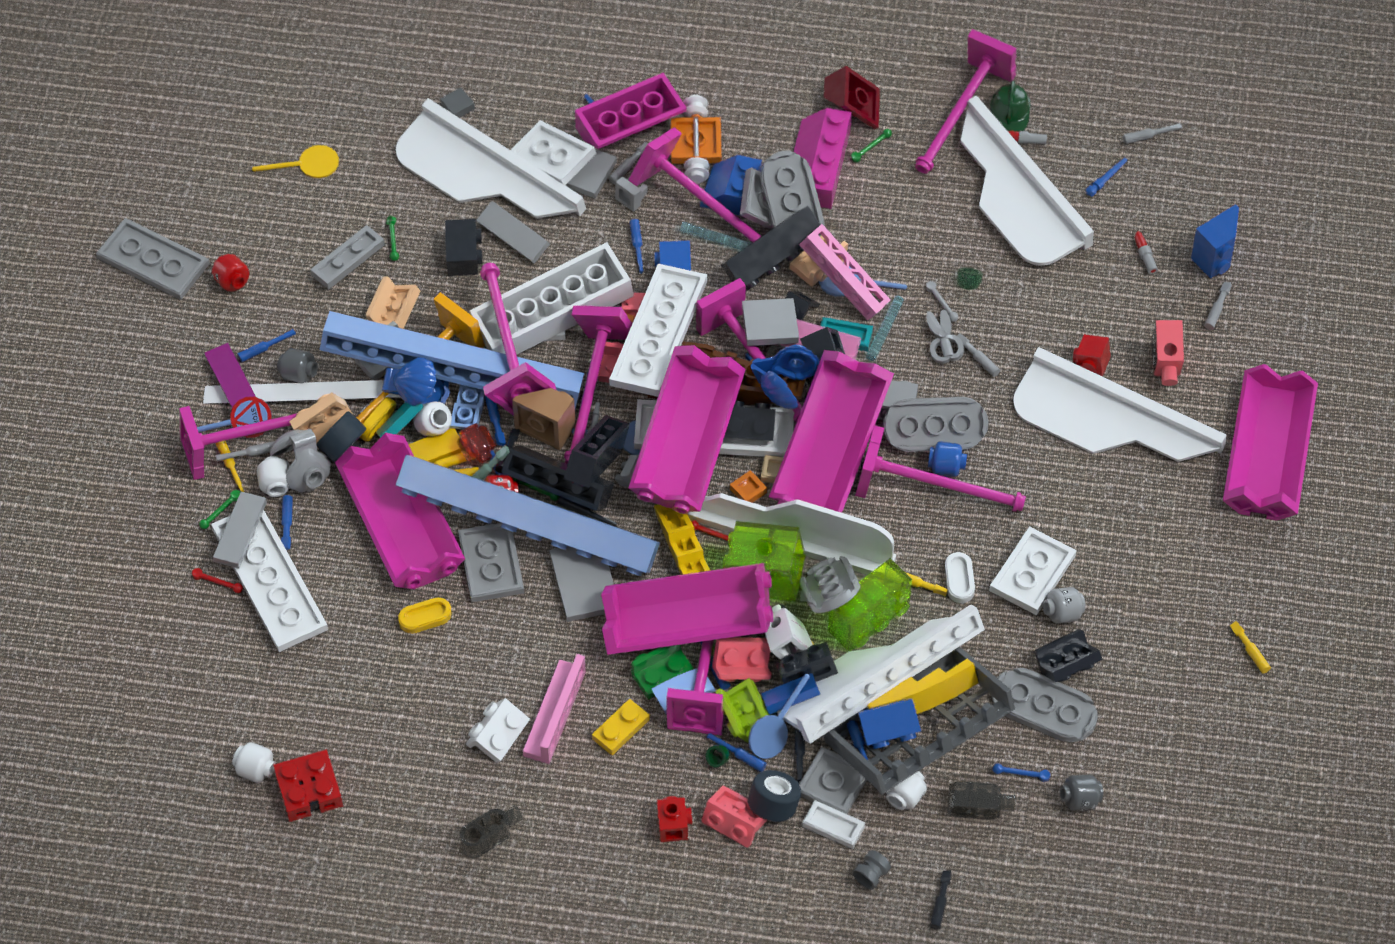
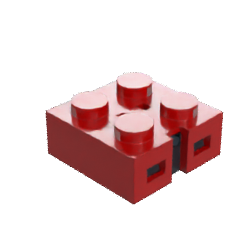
[273,749,343,822]

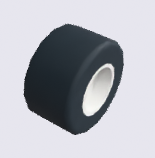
[316,411,366,462]
[747,770,801,822]

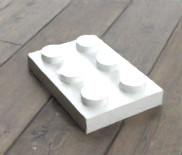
[510,120,597,185]
[990,526,1076,615]

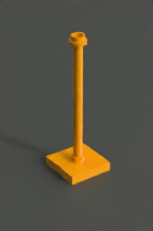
[356,292,485,424]

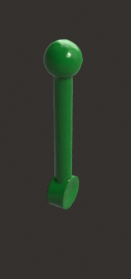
[851,129,892,162]
[386,215,399,261]
[512,477,560,501]
[199,490,240,530]

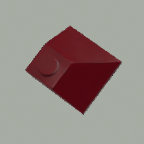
[824,66,880,130]

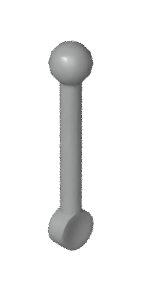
[926,281,958,322]

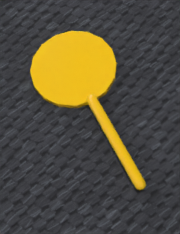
[252,145,339,178]

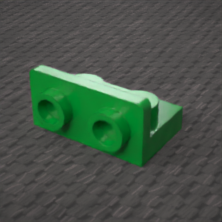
[631,644,694,700]

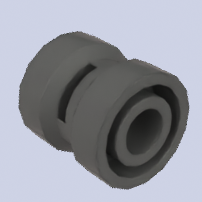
[852,850,891,890]

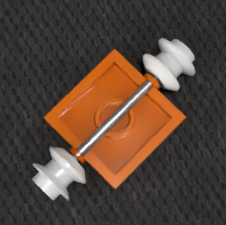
[671,95,722,184]

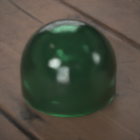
[957,267,983,290]

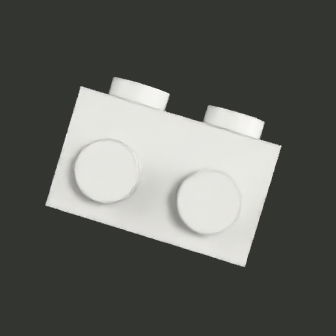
[466,698,530,763]

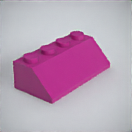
[575,72,687,149]
[794,108,851,209]

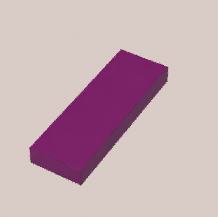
[204,343,256,408]

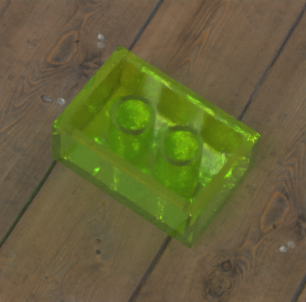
[828,558,912,652]

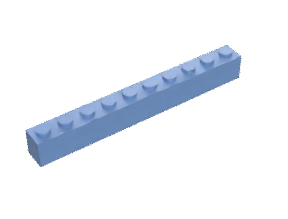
[320,311,584,408]
[396,455,660,576]

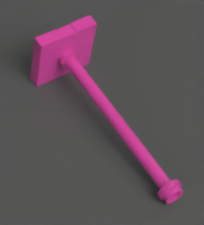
[915,29,1016,174]
[628,127,761,242]
[480,263,556,416]
[696,278,803,423]
[564,305,633,464]
[179,406,297,480]
[855,426,1026,512]
[666,640,723,735]

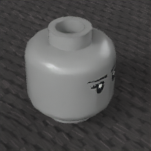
[1043,587,1086,624]

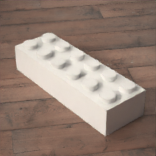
[470,242,634,355]

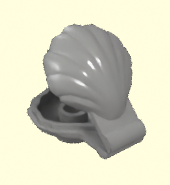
[270,429,331,493]

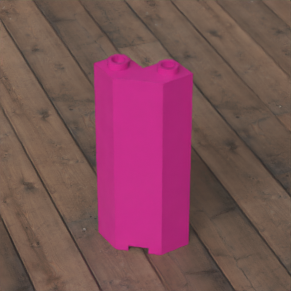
[629,345,746,514]
[769,350,894,513]
[1223,364,1318,521]
[335,433,465,589]
[601,563,773,655]

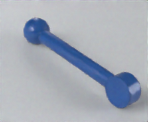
[992,763,1050,782]

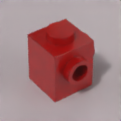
[1073,334,1111,377]
[657,796,693,843]

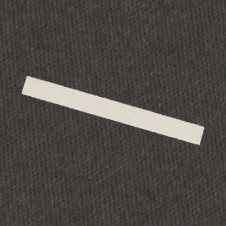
[203,380,401,404]

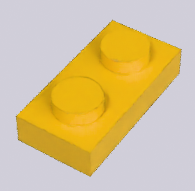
[592,699,650,756]

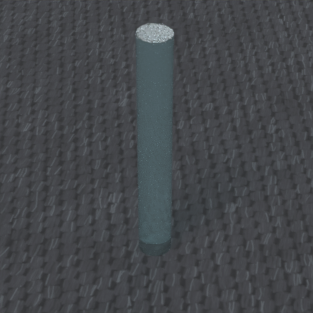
[680,222,751,250]
[866,296,904,361]

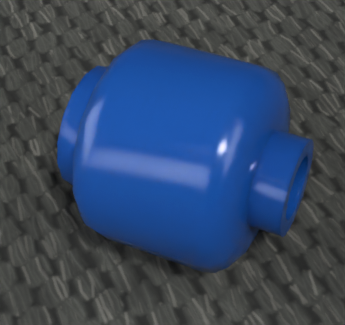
[928,441,967,478]

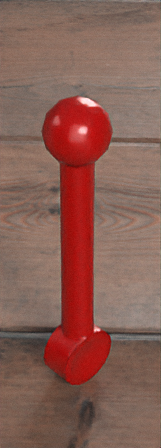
[691,520,741,547]
[192,568,243,593]

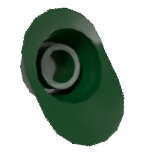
[990,80,1031,132]

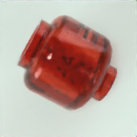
[457,423,496,464]

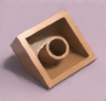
[512,388,576,450]

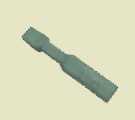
[471,446,510,480]

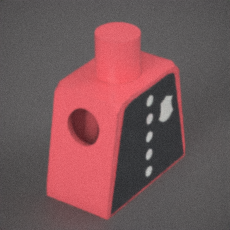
[1151,320,1184,386]

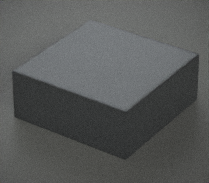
[440,87,475,118]

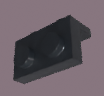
[724,401,776,441]
[1034,629,1103,682]
[775,642,838,684]

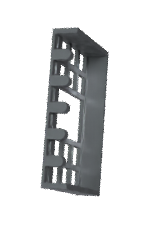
[823,646,1015,795]

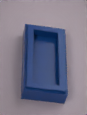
[761,673,820,714]

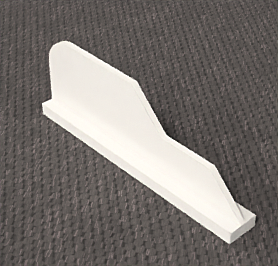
[961,96,1094,265]
[396,98,586,219]
[1014,347,1226,462]
[687,493,896,581]
[777,605,985,743]

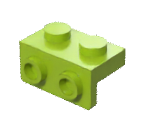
[716,678,769,743]

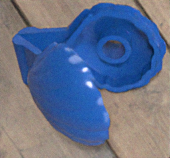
[750,345,820,409]
[382,357,450,406]

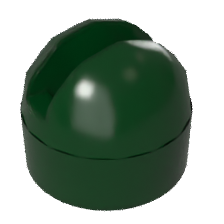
[706,744,730,768]

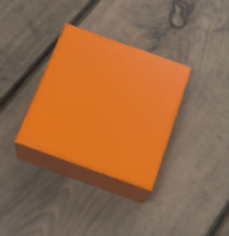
[730,470,767,503]

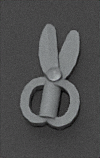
[926,310,964,364]

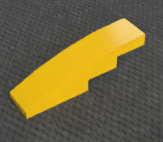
[654,504,711,575]
[867,659,978,714]

